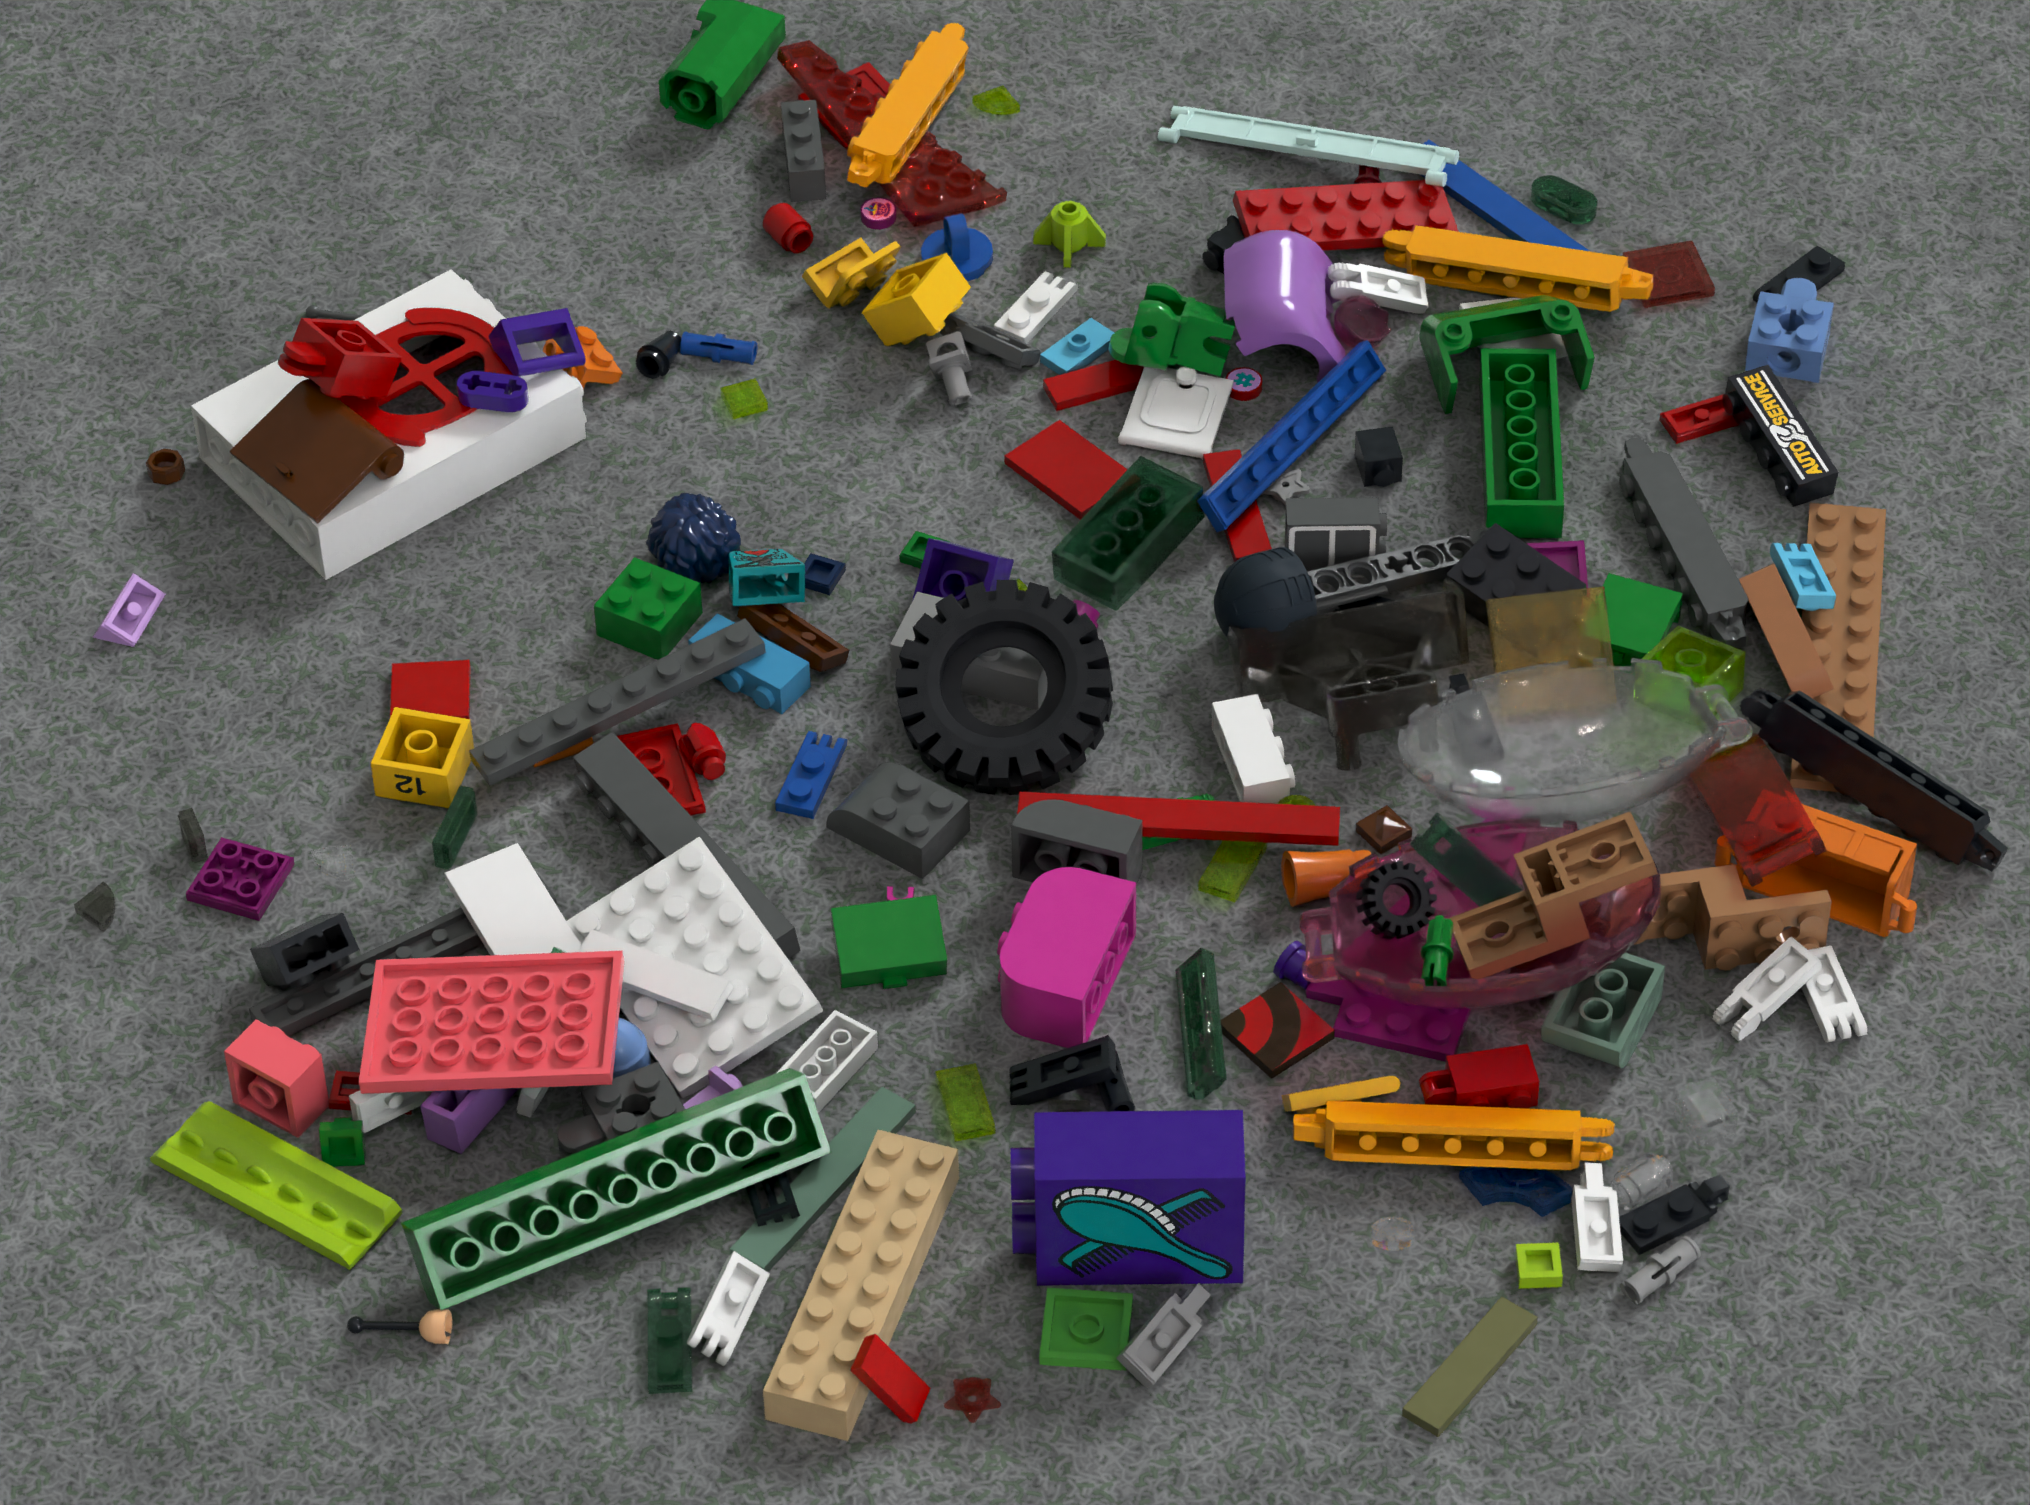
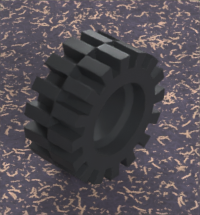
[1356,861,1437,939]

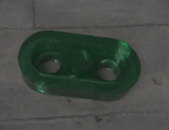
[1531,175,1598,224]

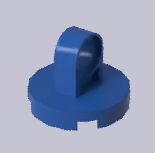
[921,213,993,282]

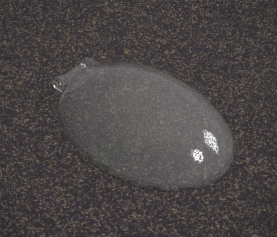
[1397,658,1753,825]

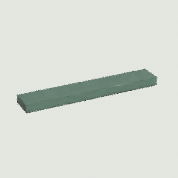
[730,1087,916,1272]

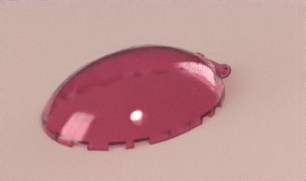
[1299,819,1661,1009]

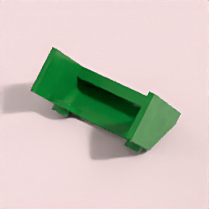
[1419,295,1595,414]

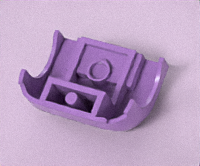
[1224,230,1345,382]

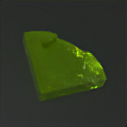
[972,85,1020,115]

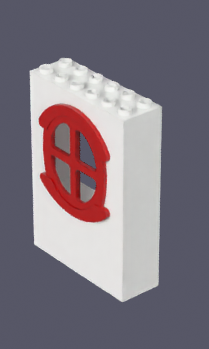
[191,270,587,580]

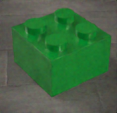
[594,557,703,660]

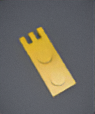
[1281,1076,1400,1114]

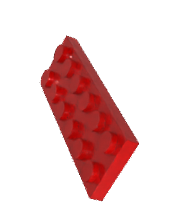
[1232,180,1459,251]

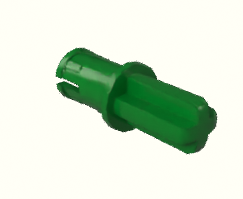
[1419,915,1454,993]

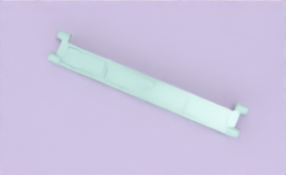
[1158,106,1459,187]

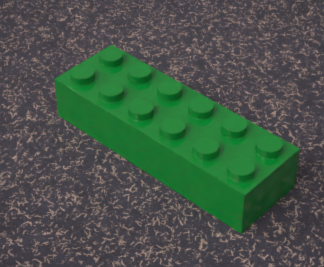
[1479,348,1564,538]

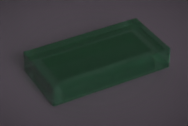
[432,785,477,870]

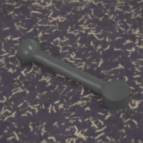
[306,305,363,320]

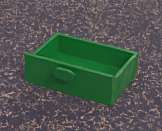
[831,895,947,989]

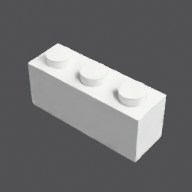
[1212,694,1295,804]

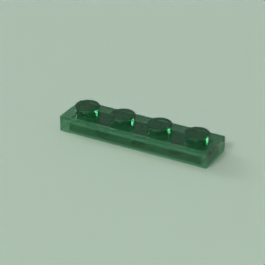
[1175,948,1227,1100]

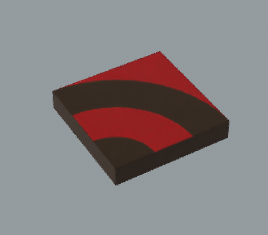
[1218,982,1335,1079]

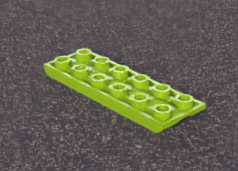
[150,1101,403,1270]

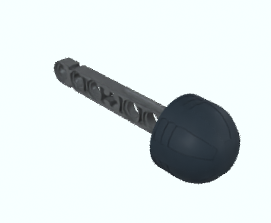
[1214,528,1490,654]

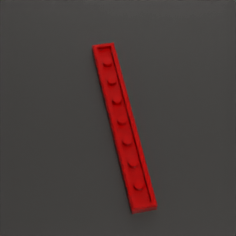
[1017,792,1340,846]

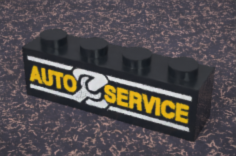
[1722,365,1839,507]

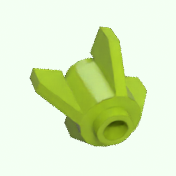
[1033,201,1106,268]

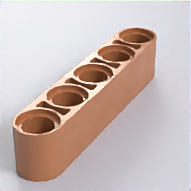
[1739,563,1834,698]

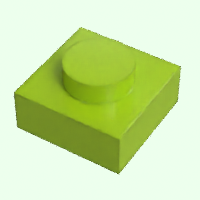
[1515,1243,1563,1289]

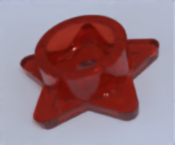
[944,1377,1001,1423]

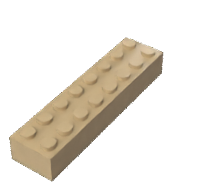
[763,1130,959,1441]

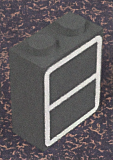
[1285,497,1387,577]

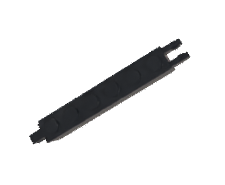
[1739,687,2008,872]

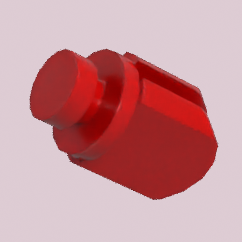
[678,722,726,780]

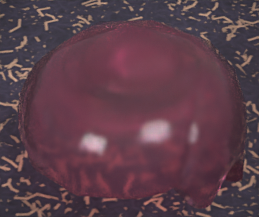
[1334,295,1391,348]

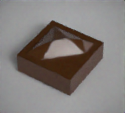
[1356,805,1412,855]

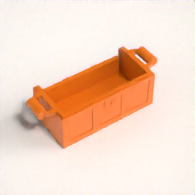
[1714,791,1917,937]

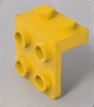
[802,237,901,309]

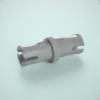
[1620,1236,1701,1304]

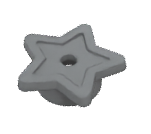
[1262,469,1310,505]

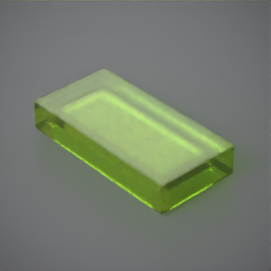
[1198,841,1267,903]
[935,1063,995,1142]

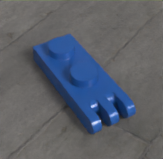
[775,731,847,819]

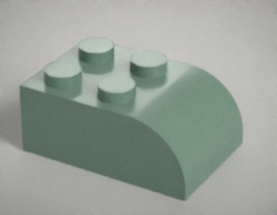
[1541,940,1665,1068]

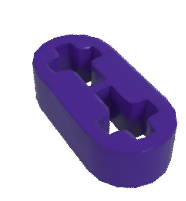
[457,371,529,412]

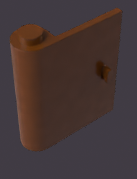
[230,379,405,524]

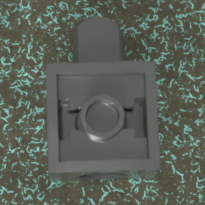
[557,1062,685,1158]

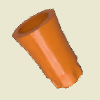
[1281,849,1375,907]

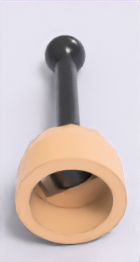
[347,1309,453,1344]

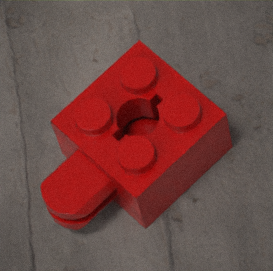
[278,318,402,400]

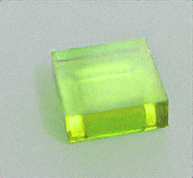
[720,378,768,420]

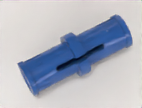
[680,331,758,365]

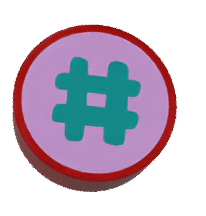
[1225,367,1262,401]

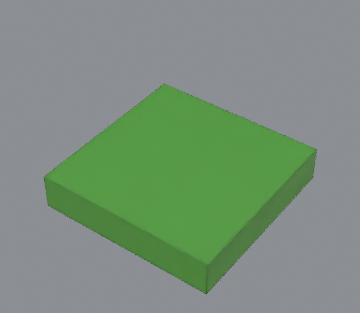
[1039,1288,1133,1370]

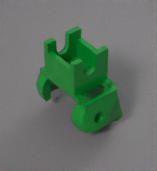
[1108,283,1236,377]

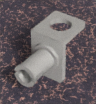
[926,331,973,406]

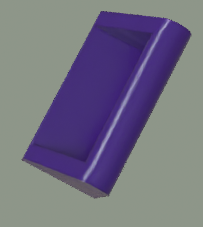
[488,308,586,377]

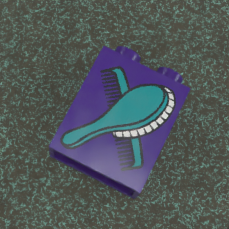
[1011,1110,1246,1286]

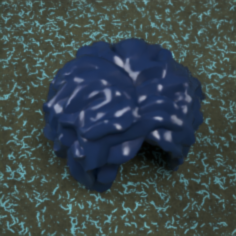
[646,493,741,584]

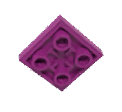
[186,837,295,921]

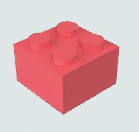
[224,1019,329,1138]

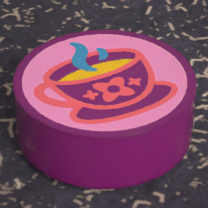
[860,197,897,230]

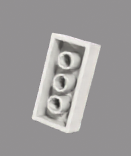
[777,1010,878,1113]

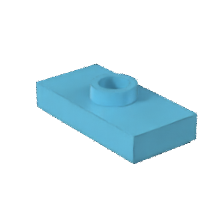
[1040,318,1114,375]

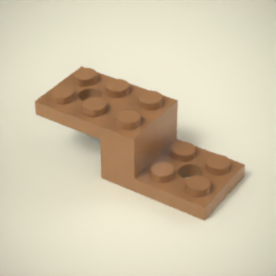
[1448,811,1658,982]
[1610,864,1832,971]

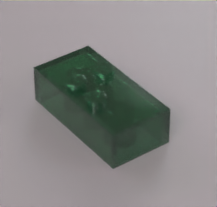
[1051,456,1205,611]

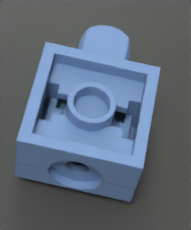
[1745,278,1834,383]

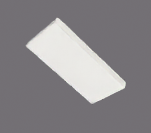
[445,843,581,955]

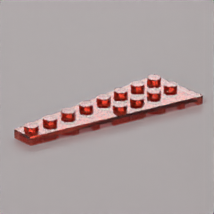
[777,40,1007,227]

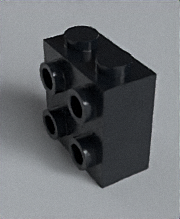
[250,912,360,990]

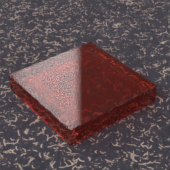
[1623,240,1715,308]

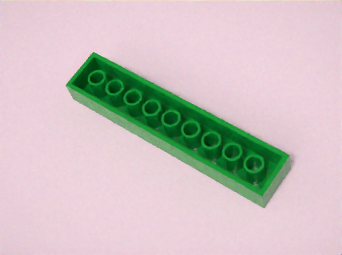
[401,1068,831,1310]

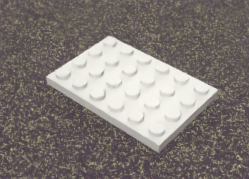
[567,836,823,1099]

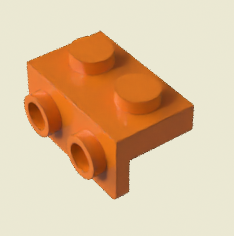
[543,326,623,389]

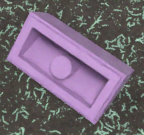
[93,573,166,647]

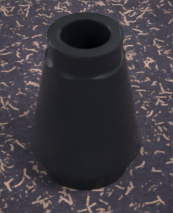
[636,331,681,379]

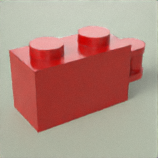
[1419,1044,1540,1109]

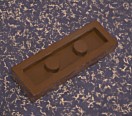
[737,603,850,672]

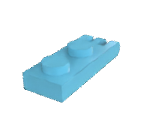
[1770,543,1836,611]

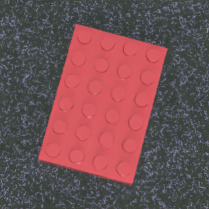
[358,951,624,1094]

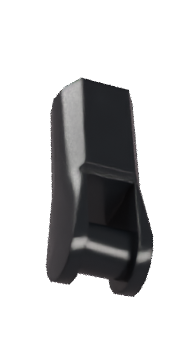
[1096,1051,1135,1111]

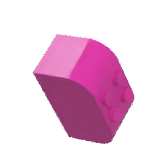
[997,867,1136,1048]

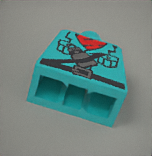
[729,549,805,606]

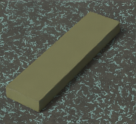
[1402,1296,1538,1437]

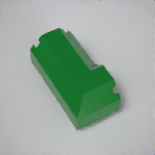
[658,0,786,130]

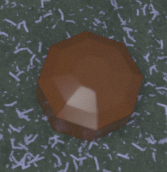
[146,449,185,485]

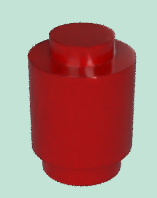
[762,203,813,254]

